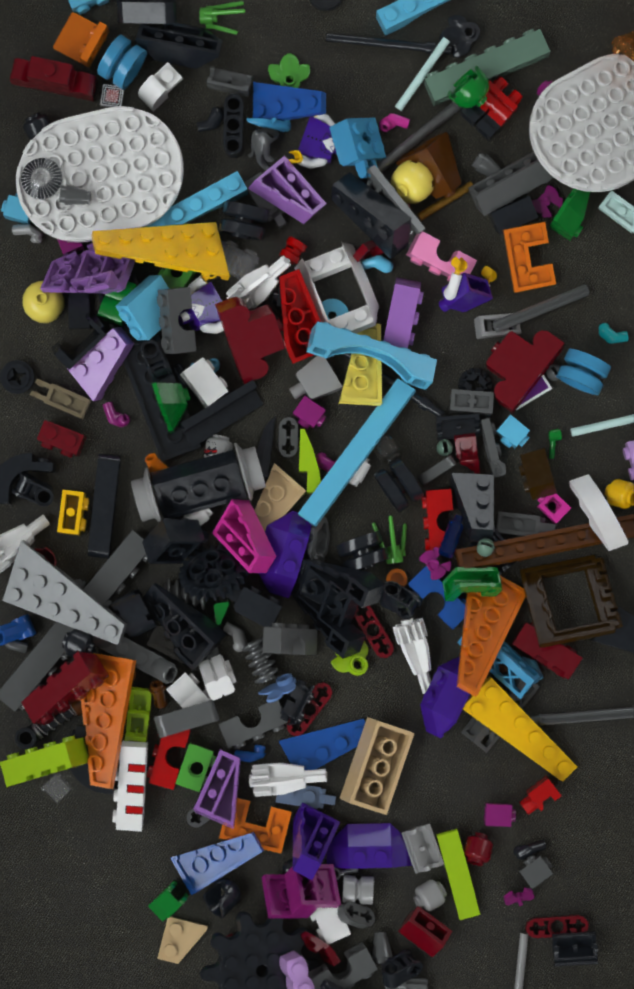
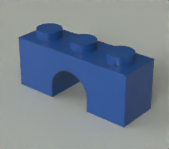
[407,566,466,630]

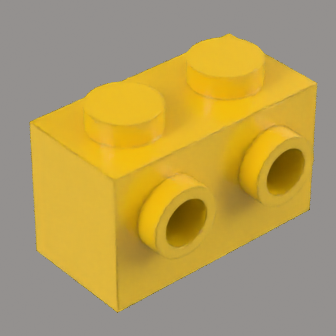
[57,490,89,536]

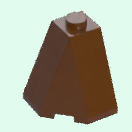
[396,132,461,199]

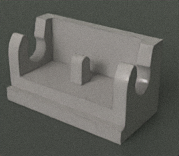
[401,824,444,874]

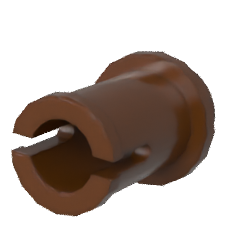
[149,680,168,708]

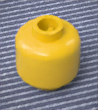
[605,479,634,509]

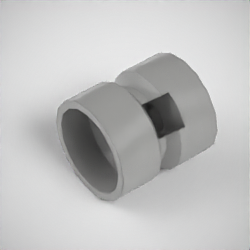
[342,875,374,905]

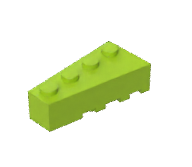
[0,735,89,787]

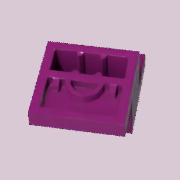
[262,864,341,918]

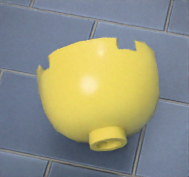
[391,160,434,204]
[23,281,65,323]

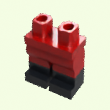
[460,76,523,141]

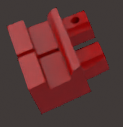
[519,776,561,815]

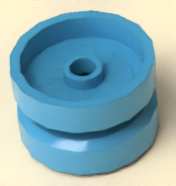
[97,35,147,90]
[556,348,611,395]

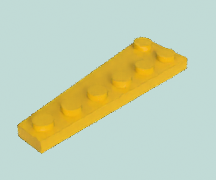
[463,676,577,782]

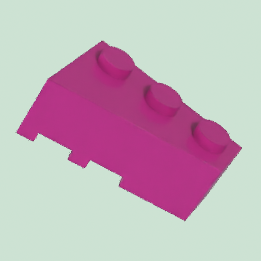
[212,499,276,573]

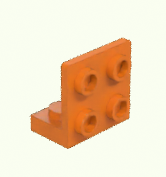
[53,12,109,68]

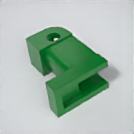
[442,567,502,601]
[148,880,189,922]

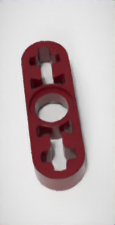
[354,605,394,658]
[287,683,332,736]
[525,915,588,938]

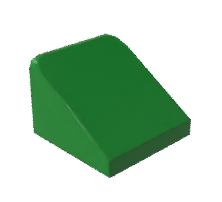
[213,602,230,625]

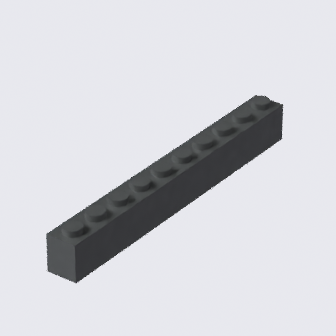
[0,530,148,712]

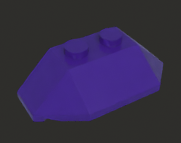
[258,511,312,598]
[420,656,470,739]
[327,823,412,869]

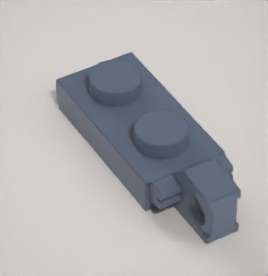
[276,785,336,809]

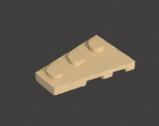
[254,463,306,532]

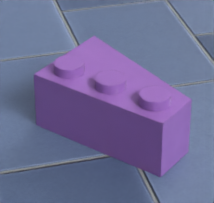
[248,155,327,224]
[383,277,424,348]
[194,750,241,829]

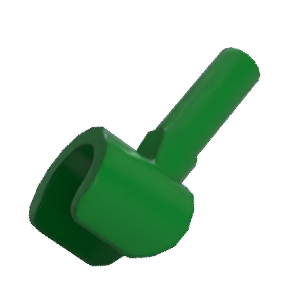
[548,429,562,459]

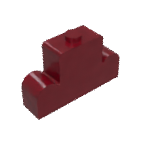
[10,56,98,102]
[215,297,285,384]
[486,331,564,414]

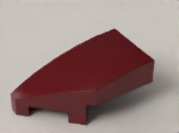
[352,240,384,262]
[454,433,480,474]
[300,931,340,966]

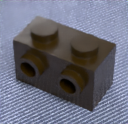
[518,448,557,500]

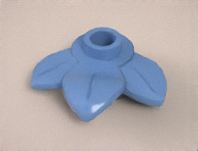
[258,673,297,703]

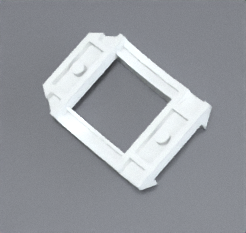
[295,242,379,333]

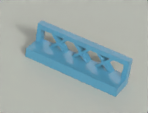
[457,636,543,699]

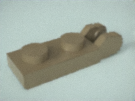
[30,379,91,420]

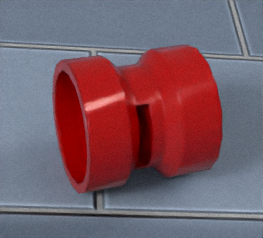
[279,236,307,265]

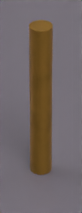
[417,181,473,221]

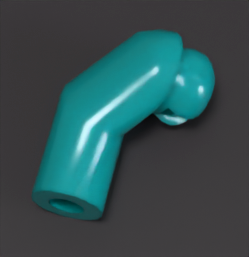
[598,323,628,344]

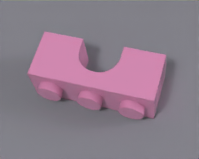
[406,231,477,282]

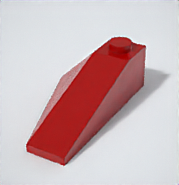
[279,269,321,364]

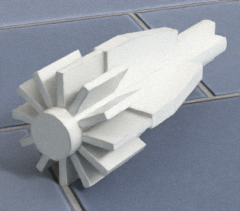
[226,255,291,311]
[0,515,50,573]
[393,617,431,694]
[249,763,327,797]

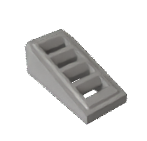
[474,313,521,339]

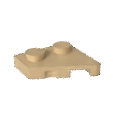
[157,916,208,964]

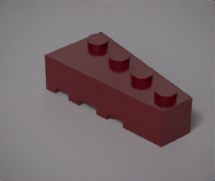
[21,651,109,725]

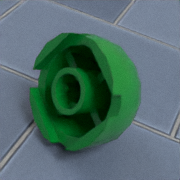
[447,66,489,109]

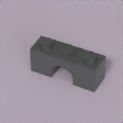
[157,287,196,354]
[263,623,318,655]
[218,700,287,750]
[308,942,378,989]

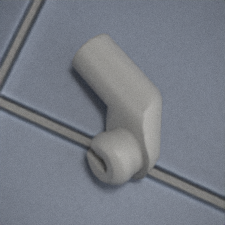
[12,224,43,243]

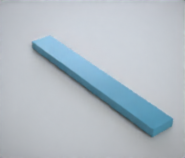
[298,379,416,527]

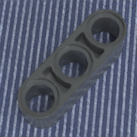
[154,700,219,738]

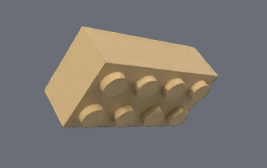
[340,717,414,815]

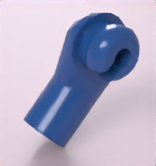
[234,745,266,762]

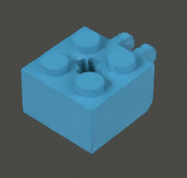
[329,118,386,179]

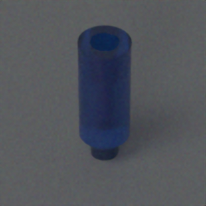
[438,515,464,558]

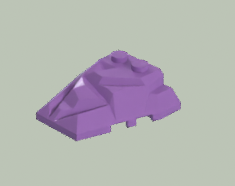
[40,242,135,294]

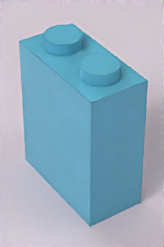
[115,275,169,340]

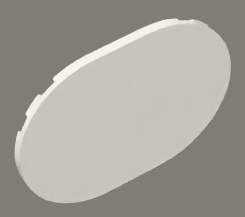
[529,53,634,192]
[16,106,184,243]

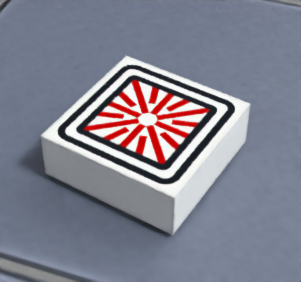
[100,84,124,107]

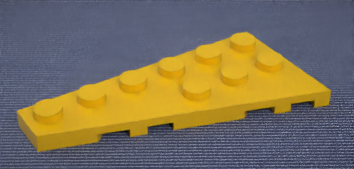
[91,222,230,281]

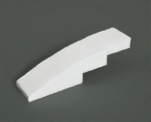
[569,474,628,551]

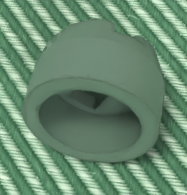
[436,439,454,457]
[476,538,494,557]

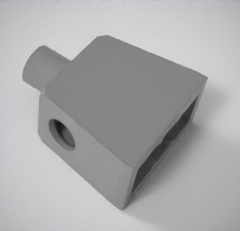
[289,356,343,401]

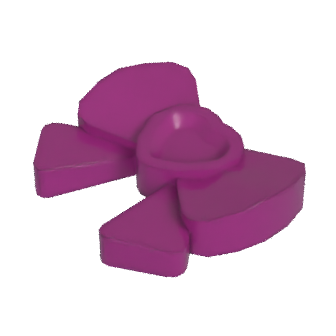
[532,185,563,218]
[419,547,451,580]
[503,888,534,906]

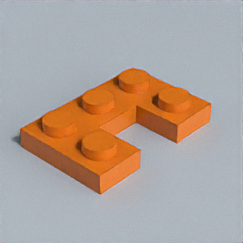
[503,222,556,292]
[219,797,292,854]

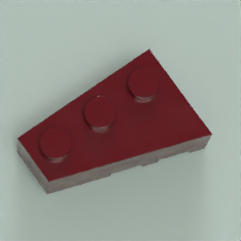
[511,622,582,680]

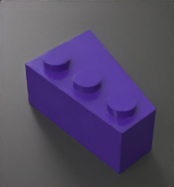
[293,802,340,880]

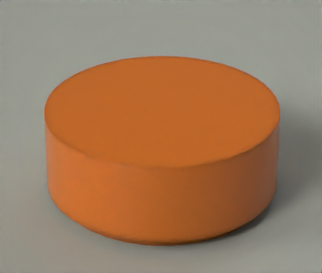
[386,569,407,587]

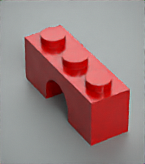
[421,489,456,555]
[146,729,191,790]

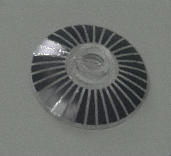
[21,158,63,200]

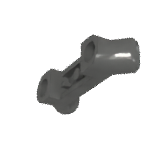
[92,635,178,684]

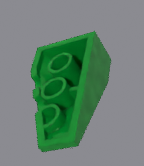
[549,188,590,241]
[152,382,191,434]

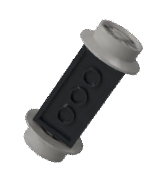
[131,443,266,522]

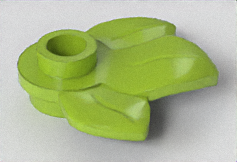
[331,640,369,676]

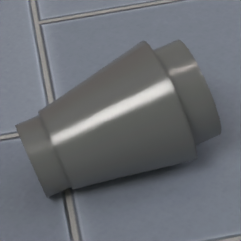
[471,152,501,177]
[59,184,91,205]
[372,932,393,964]

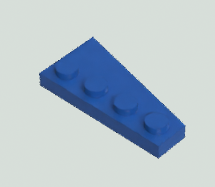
[253,82,326,121]
[279,719,365,770]

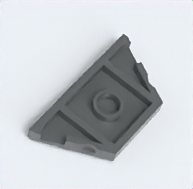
[367,165,426,234]

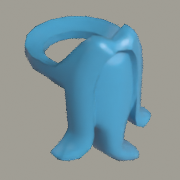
[246,118,291,132]

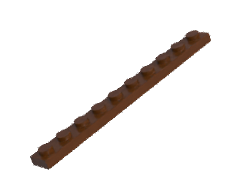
[455,514,634,568]

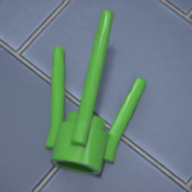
[200,1,246,35]
[372,515,407,564]

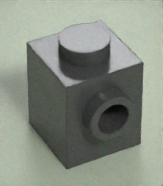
[518,854,553,889]

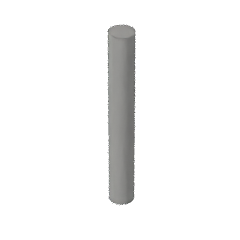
[514,933,528,989]

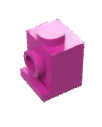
[537,494,571,524]

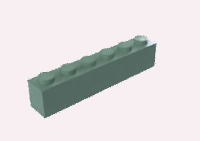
[424,29,551,106]

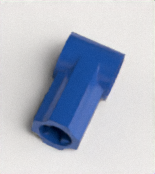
[0,614,37,646]

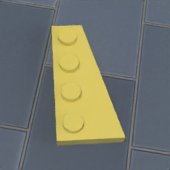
[339,324,382,406]

